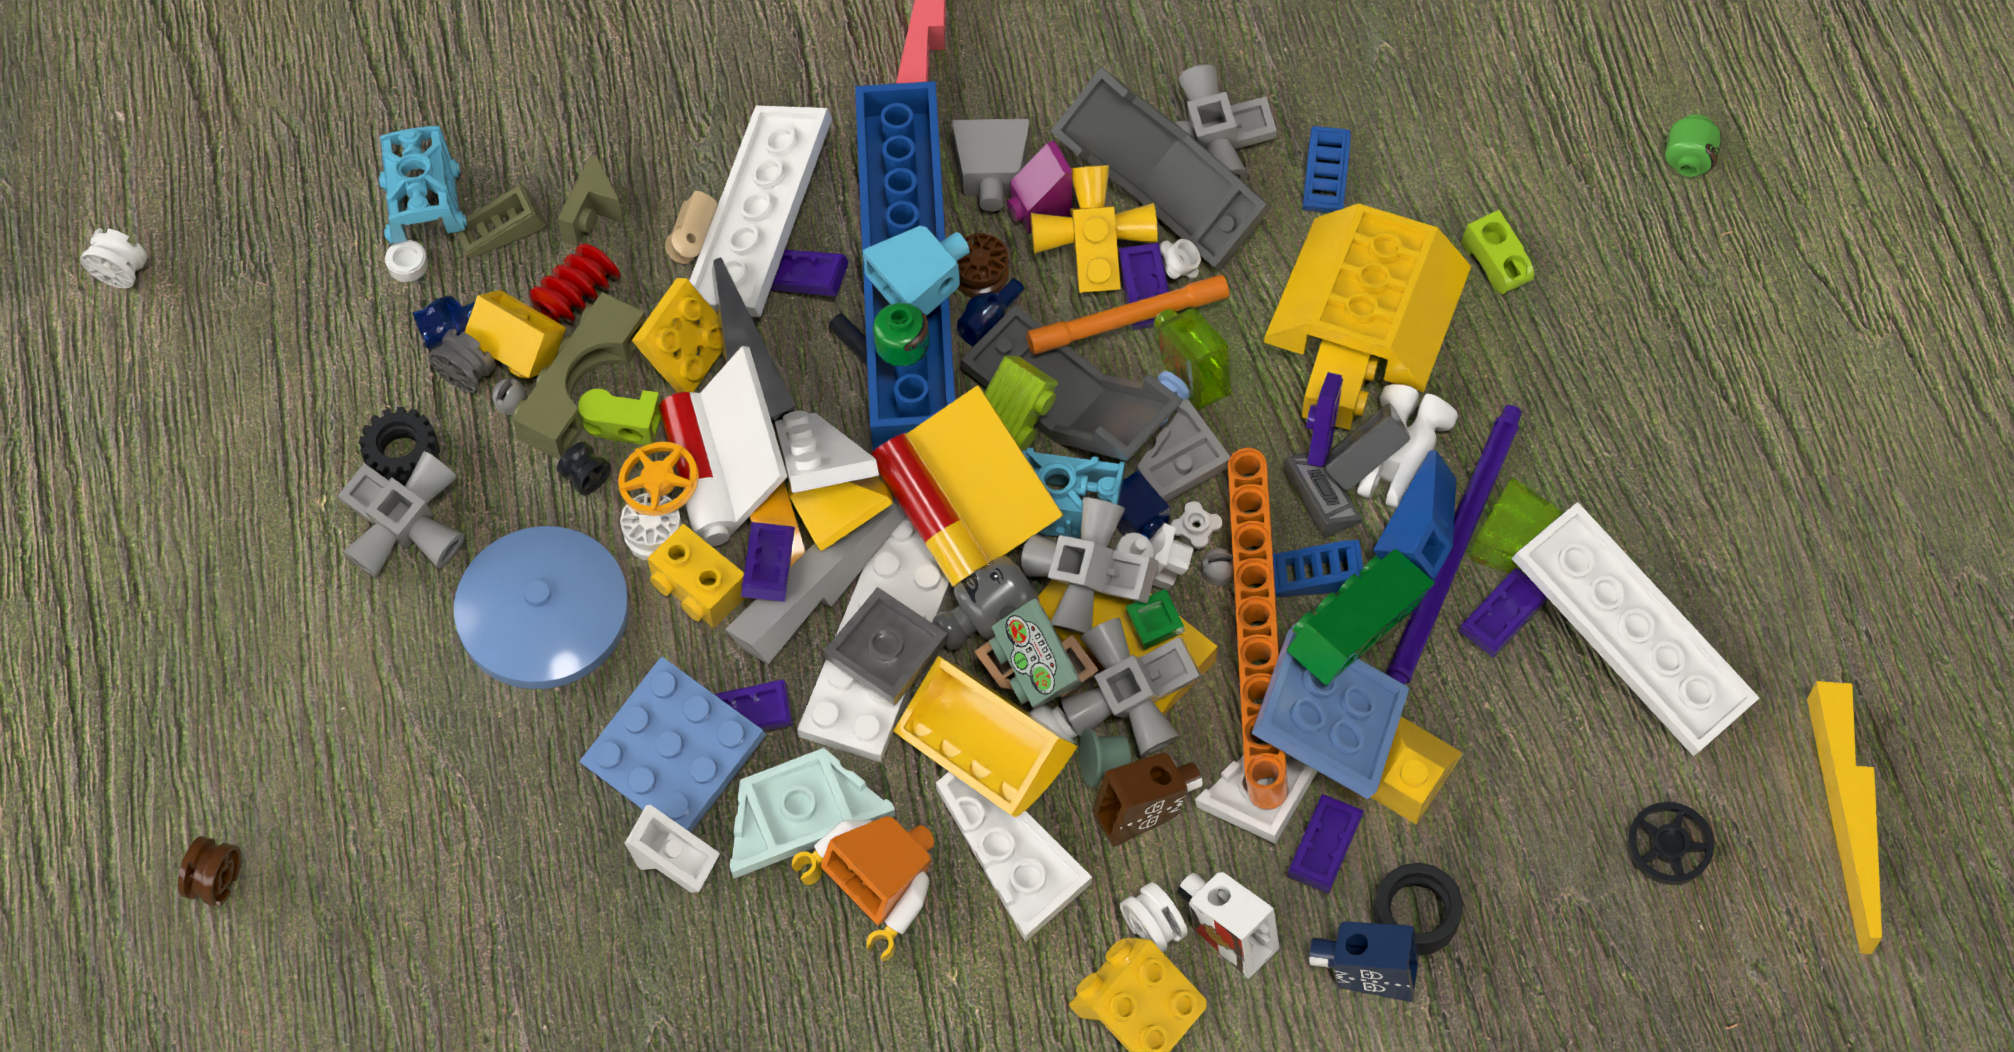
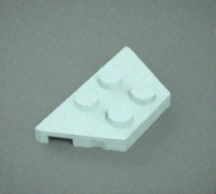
[730,748,896,879]

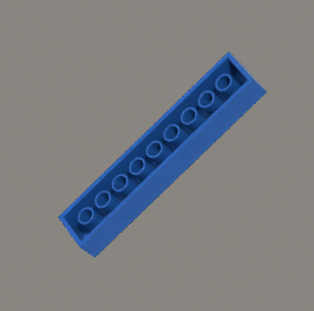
[855,81,955,451]

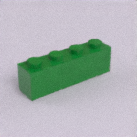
[1287,548,1435,686]

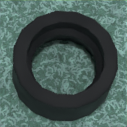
[1373,862,1463,956]

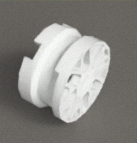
[80,228,148,288]
[620,493,682,561]
[1120,882,1187,952]

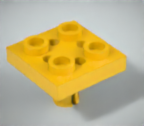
[632,278,722,393]

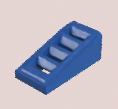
[1302,126,1351,213]
[1274,540,1363,597]

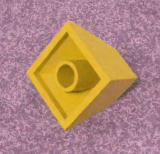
[788,472,893,552]
[1371,717,1463,825]

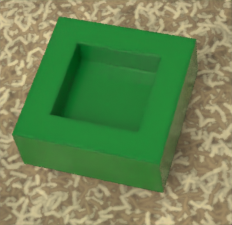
[1126,589,1185,650]

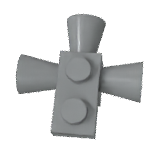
[1173,64,1277,181]
[337,451,465,578]
[1021,497,1159,635]
[1061,618,1203,757]

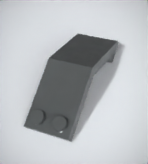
[1050,67,1272,271]
[960,305,1183,461]

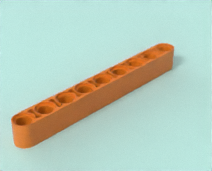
[1228,448,1288,809]

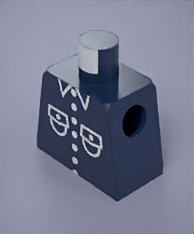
[1309,921,1420,1002]

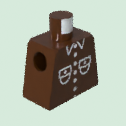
[1092,752,1202,847]

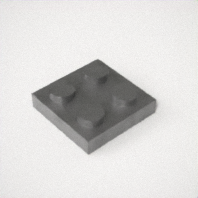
[824,587,948,706]

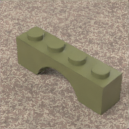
[512,292,646,460]

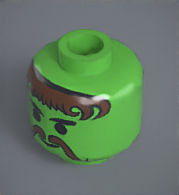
[1665,114,1722,177]

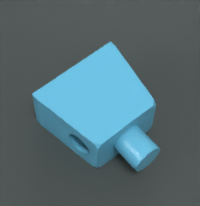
[862,226,970,316]

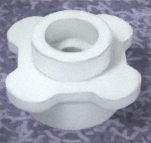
[1159,239,1201,279]
[1171,501,1222,549]

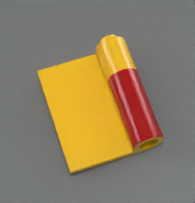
[870,385,1064,588]

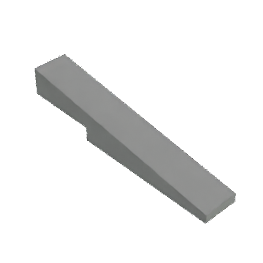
[725,492,906,664]

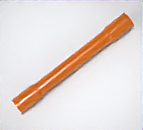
[1026,274,1229,355]

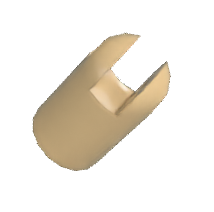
[665,190,718,264]

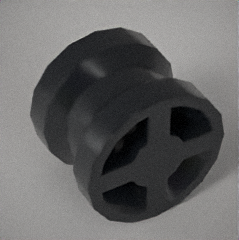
[557,441,611,496]

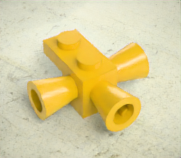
[1031,165,1158,293]

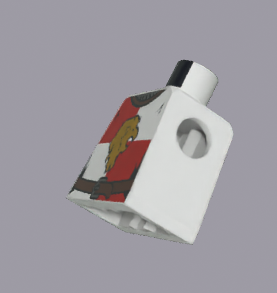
[1178,872,1279,979]

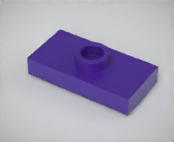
[1118,243,1175,330]
[770,249,849,296]
[1306,372,1343,467]
[741,522,795,602]
[1459,568,1548,658]
[714,679,793,731]
[1287,794,1364,893]

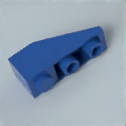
[1373,450,1456,580]

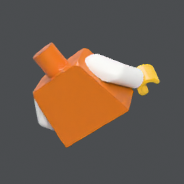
[792,816,934,961]

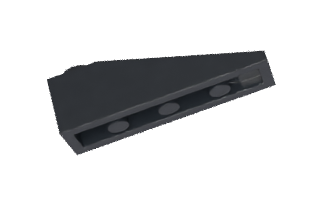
[712,257,795,424]

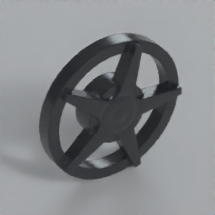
[1627,802,1714,885]

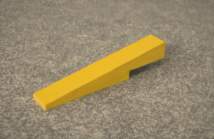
[1807,681,1882,954]

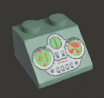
[989,598,1083,709]

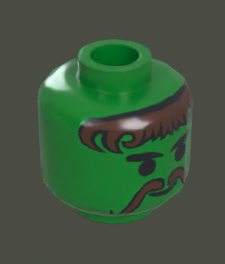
[873,303,930,366]

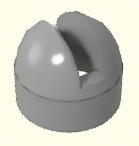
[492,378,527,415]
[1201,547,1234,586]

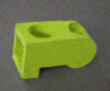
[1460,210,1534,294]
[578,389,661,446]

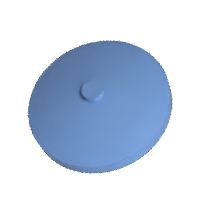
[454,526,629,689]

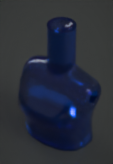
[956,278,1025,347]
[412,296,475,351]

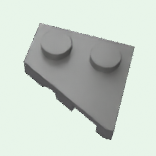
[1137,398,1230,506]

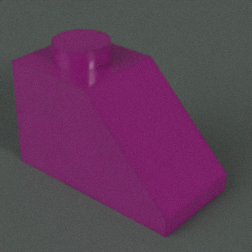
[1007,141,1072,234]

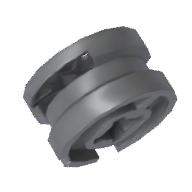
[428,329,496,393]

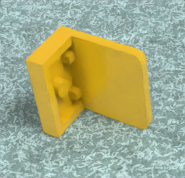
[1068,938,1207,1052]

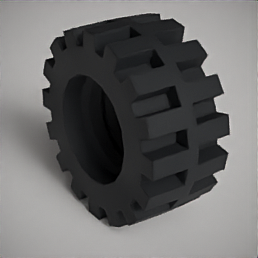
[359,407,440,486]

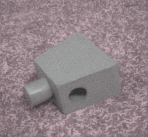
[953,119,1030,212]

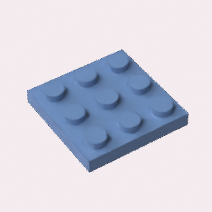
[1252,624,1409,799]
[579,656,767,833]

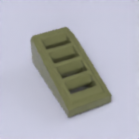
[456,184,547,259]

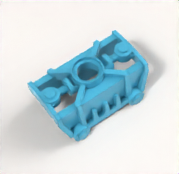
[379,126,468,244]
[1022,448,1125,539]

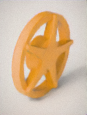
[618,442,699,516]

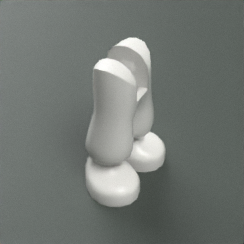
[1357,384,1458,509]

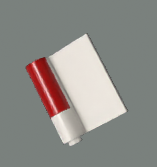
[659,346,788,546]

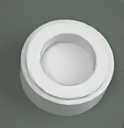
[385,240,428,282]

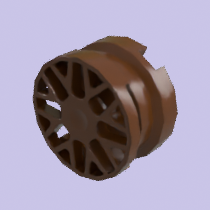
[957,233,1009,299]
[178,836,241,906]

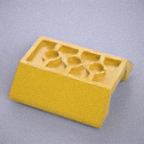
[1264,203,1471,393]

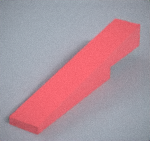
[896,0,946,84]

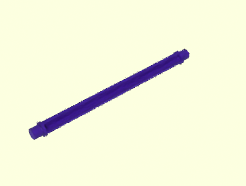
[1386,405,1522,685]

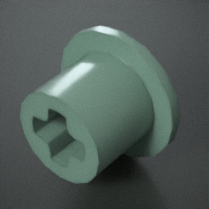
[1079,729,1131,787]

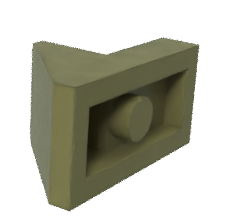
[557,155,624,246]

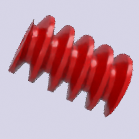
[529,243,622,324]

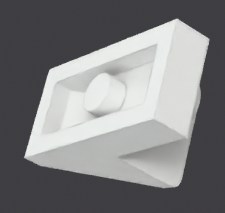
[625,805,720,893]

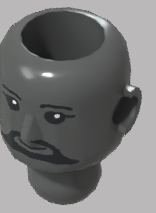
[932,556,1040,650]

